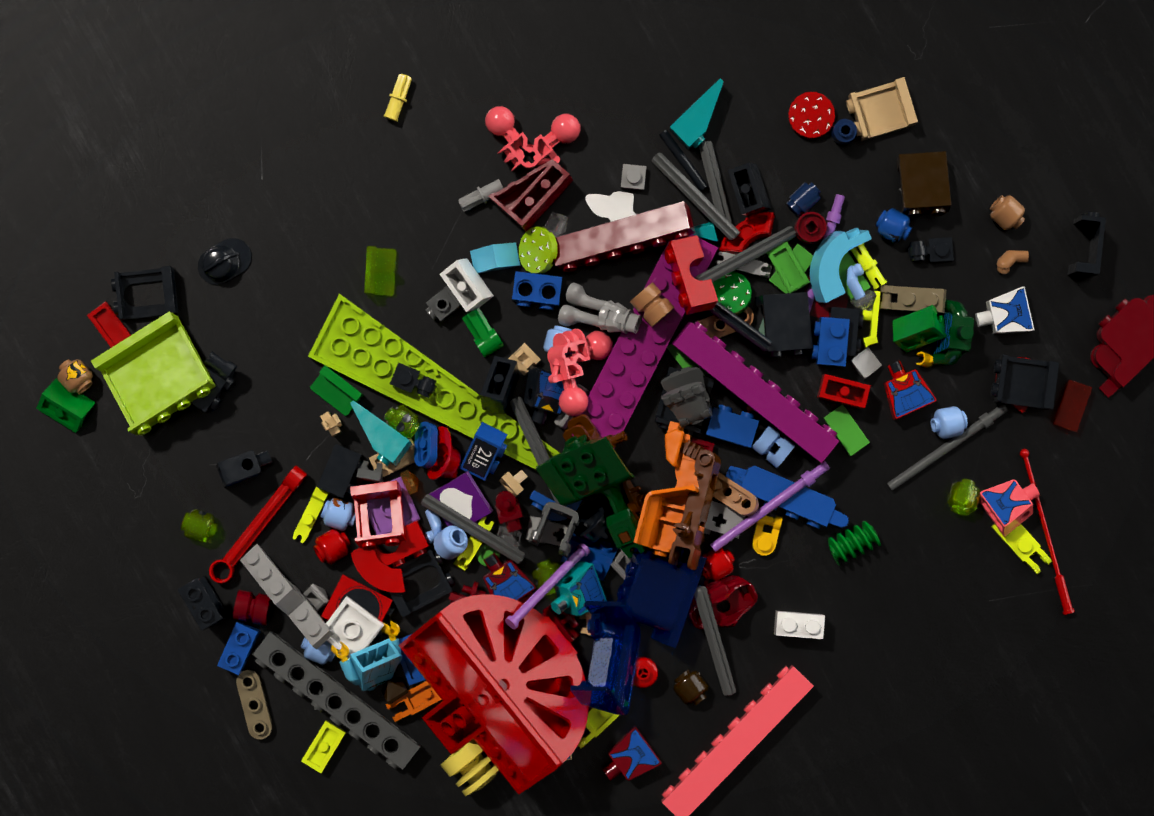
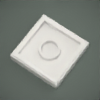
[326,596,385,657]

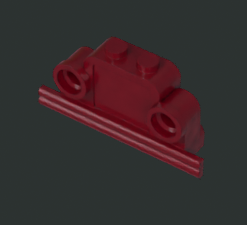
[1090,295,1154,398]

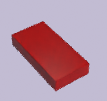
[87,302,131,348]

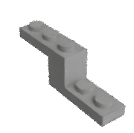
[240,544,334,650]

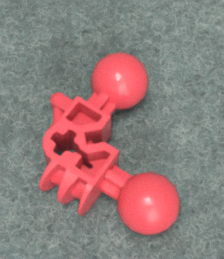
[485,106,581,171]
[547,329,613,416]

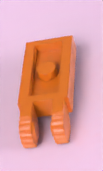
[385,680,442,722]

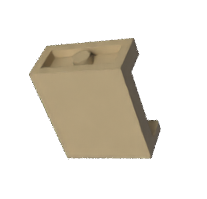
[846,77,918,141]

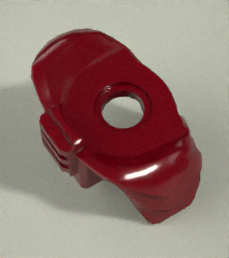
[689,575,758,629]

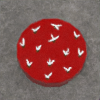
[788,92,835,139]

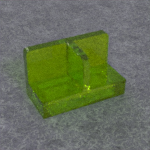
[364,246,397,296]

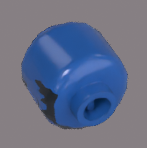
[876,208,912,243]

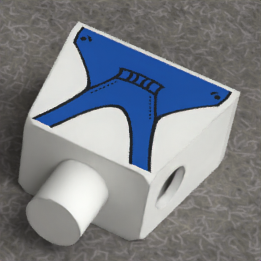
[975,287,1034,334]

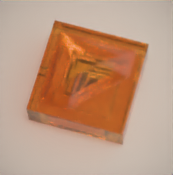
[400,470,419,495]

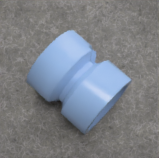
[751,424,796,468]

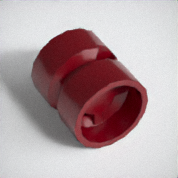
[794,212,827,245]
[233,590,272,626]

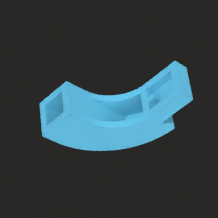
[810,228,872,303]

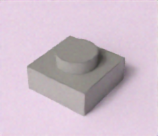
[621,164,646,190]

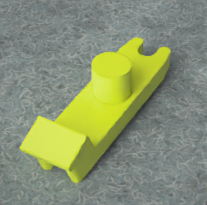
[862,291,880,348]
[293,487,329,543]
[453,516,494,571]

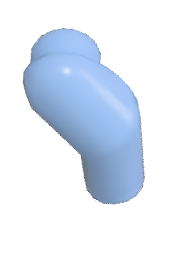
[847,263,865,300]
[425,509,442,544]

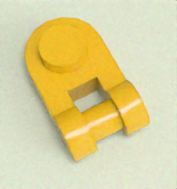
[752,515,783,556]

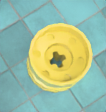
[440,739,499,796]

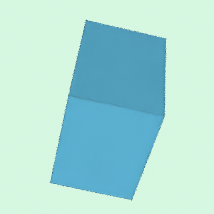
[470,242,520,274]

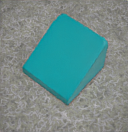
[693,222,718,242]

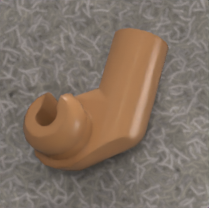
[996,250,1029,274]

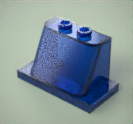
[613,548,707,648]

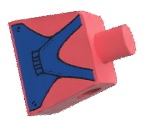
[980,480,1040,537]

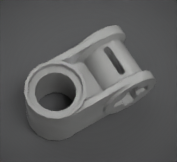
[525,516,568,546]

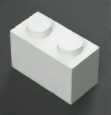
[440,258,494,312]
[774,611,825,639]

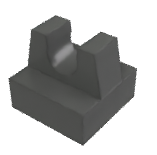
[356,461,383,485]

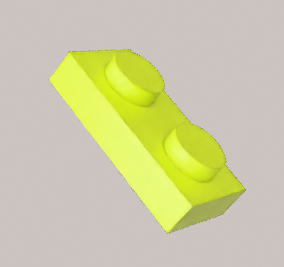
[301,720,346,773]

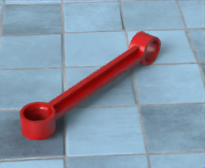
[209,465,307,583]

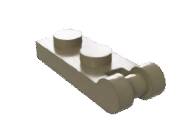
[879,285,947,313]

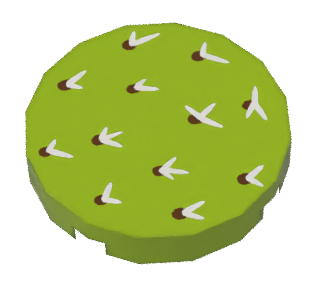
[519,227,557,274]

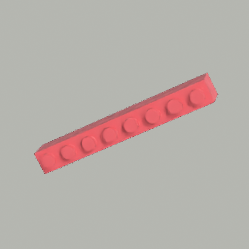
[661,665,814,816]

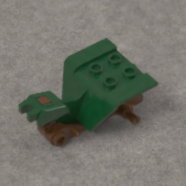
[535,414,646,558]

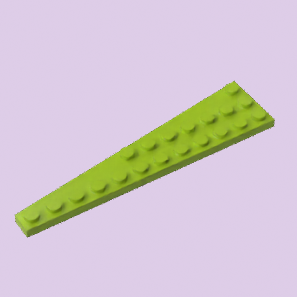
[308,294,560,469]

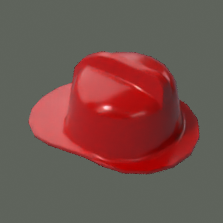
[427,426,461,480]

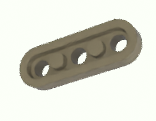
[236,669,273,739]

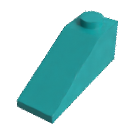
[669,78,724,150]
[350,400,412,467]

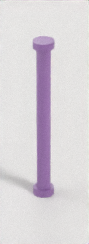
[505,543,590,629]

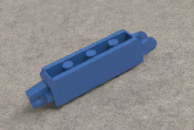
[725,466,849,529]

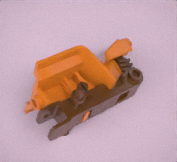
[634,421,721,571]

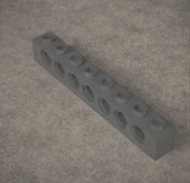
[252,631,421,770]

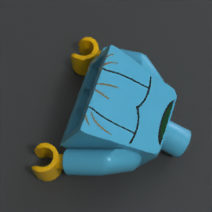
[331,621,402,691]

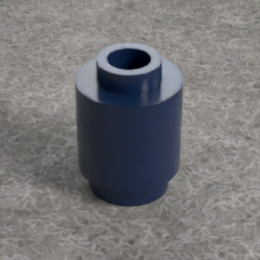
[831,119,857,145]
[786,182,821,217]

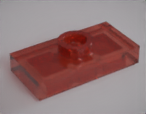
[1053,380,1092,432]

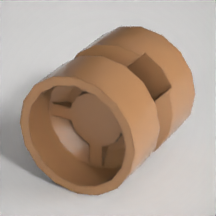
[630,282,675,327]

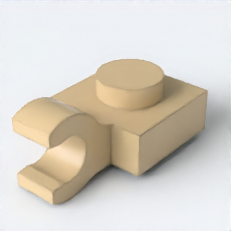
[320,412,342,437]

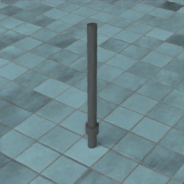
[887,404,1008,491]

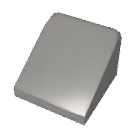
[849,347,882,380]

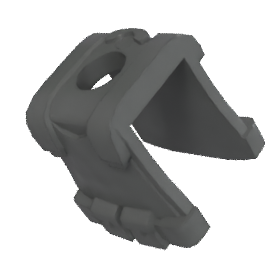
[661,366,712,427]
[529,502,579,557]

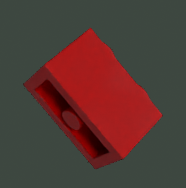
[817,374,871,409]

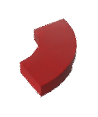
[719,212,775,255]
[351,549,405,593]

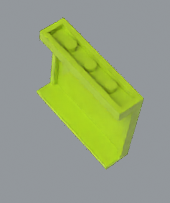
[91,311,216,435]

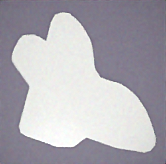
[585,191,637,222]

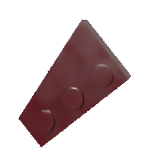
[488,159,573,232]

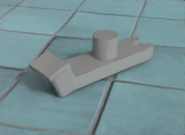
[715,252,772,279]

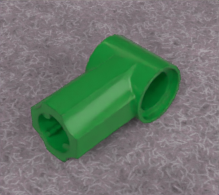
[462,308,504,358]

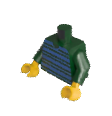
[916,299,974,368]

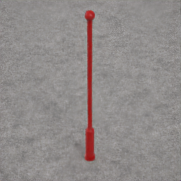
[1020,449,1075,615]

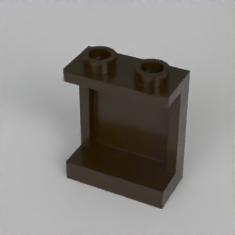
[897,151,951,218]

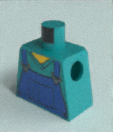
[551,561,607,616]

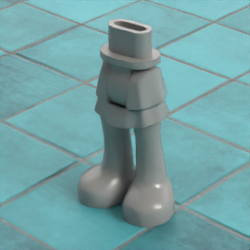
[558,283,642,334]

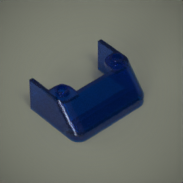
[570,601,641,715]

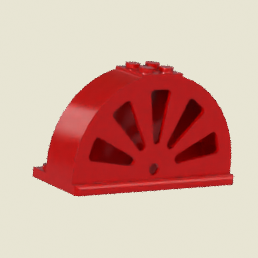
[398,594,589,794]

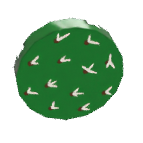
[712,271,752,315]

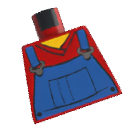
[884,361,937,420]

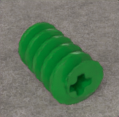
[828,521,881,566]

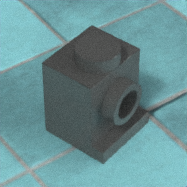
[426,286,462,322]

